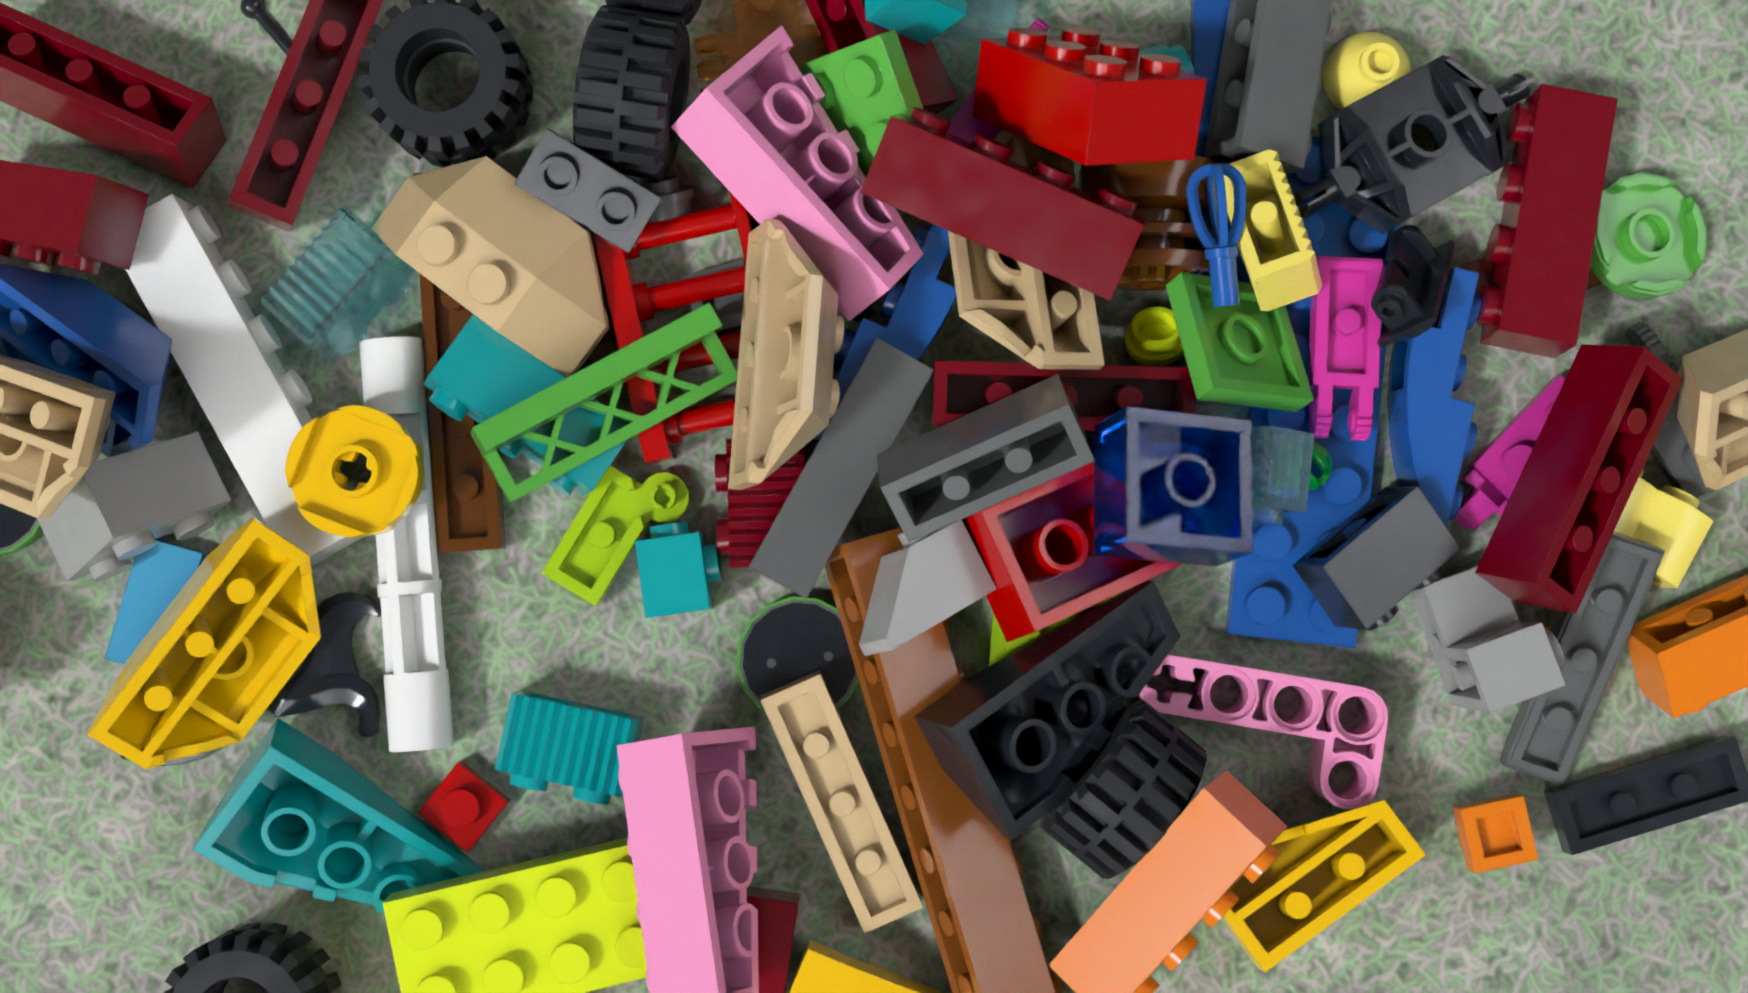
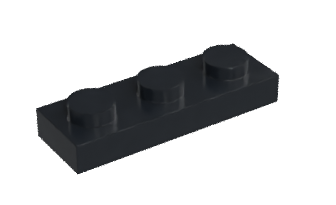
[1544,735,1748,855]

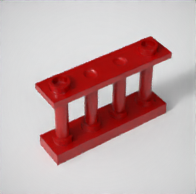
[592,191,760,464]

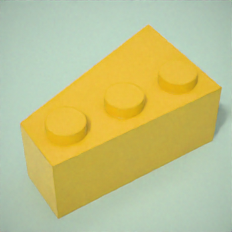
[1222,800,1426,972]

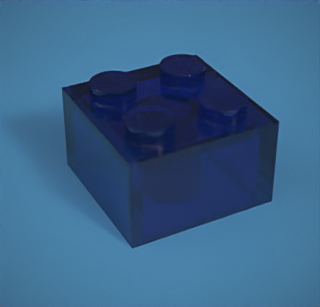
[1094,407,1253,566]

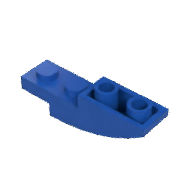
[813,223,957,442]
[1387,267,1481,528]

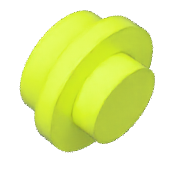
[1125,307,1184,367]

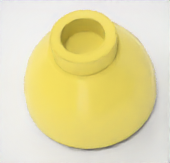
[1322,32,1411,110]

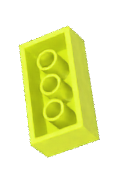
[382,838,647,993]

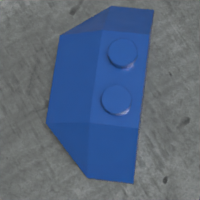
[0,264,172,457]

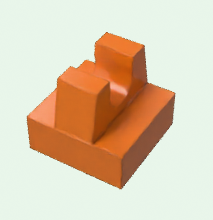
[1453,793,1539,874]

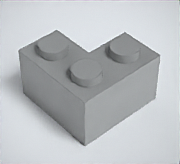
[37,432,231,582]
[1410,561,1566,713]

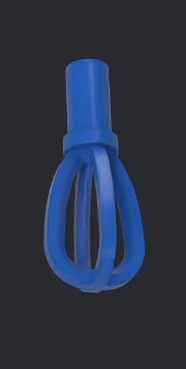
[1186,163,1246,307]

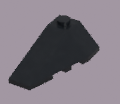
[914,580,1181,840]

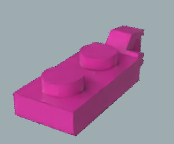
[1454,375,1565,531]

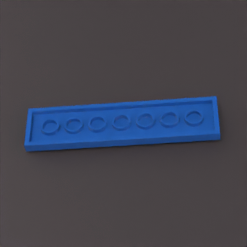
[1225,136,1398,648]

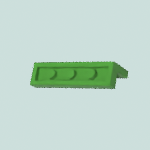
[471,302,737,504]

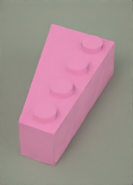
[671,25,924,321]
[616,726,759,993]

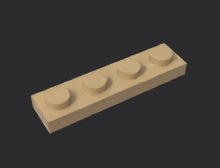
[760,670,923,934]

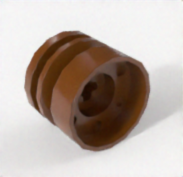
[1079,155,1214,291]

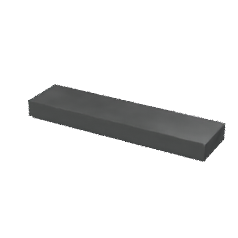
[749,338,934,599]
[1500,531,1665,786]

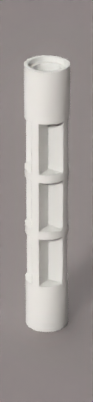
[359,336,454,752]

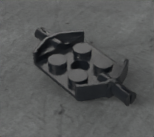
[1293,55,1531,235]

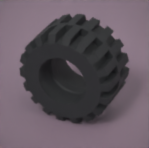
[358,0,533,168]
[573,5,690,180]
[1040,700,1207,879]
[163,922,341,993]

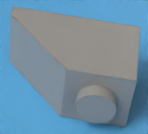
[859,519,997,656]

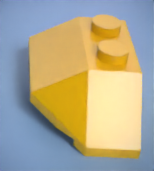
[87,517,321,769]

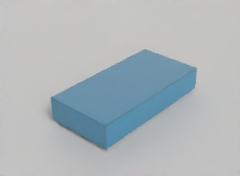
[104,539,209,665]

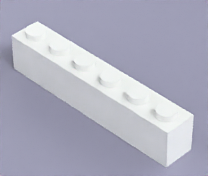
[125,194,362,566]

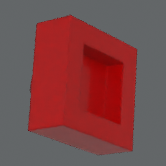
[418,761,511,853]

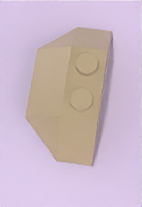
[948,130,1105,370]
[371,156,610,377]
[728,218,844,490]
[1677,329,1748,490]
[0,355,116,519]

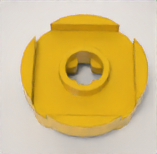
[285,405,424,538]

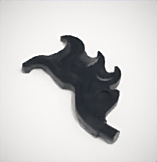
[120,592,382,767]

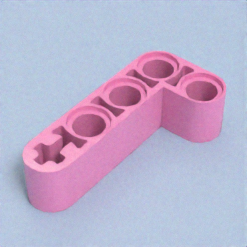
[1135,654,1388,810]

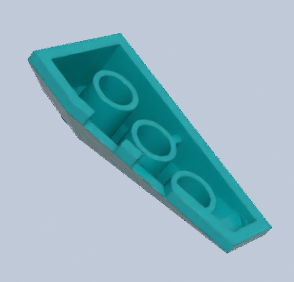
[192,718,485,914]

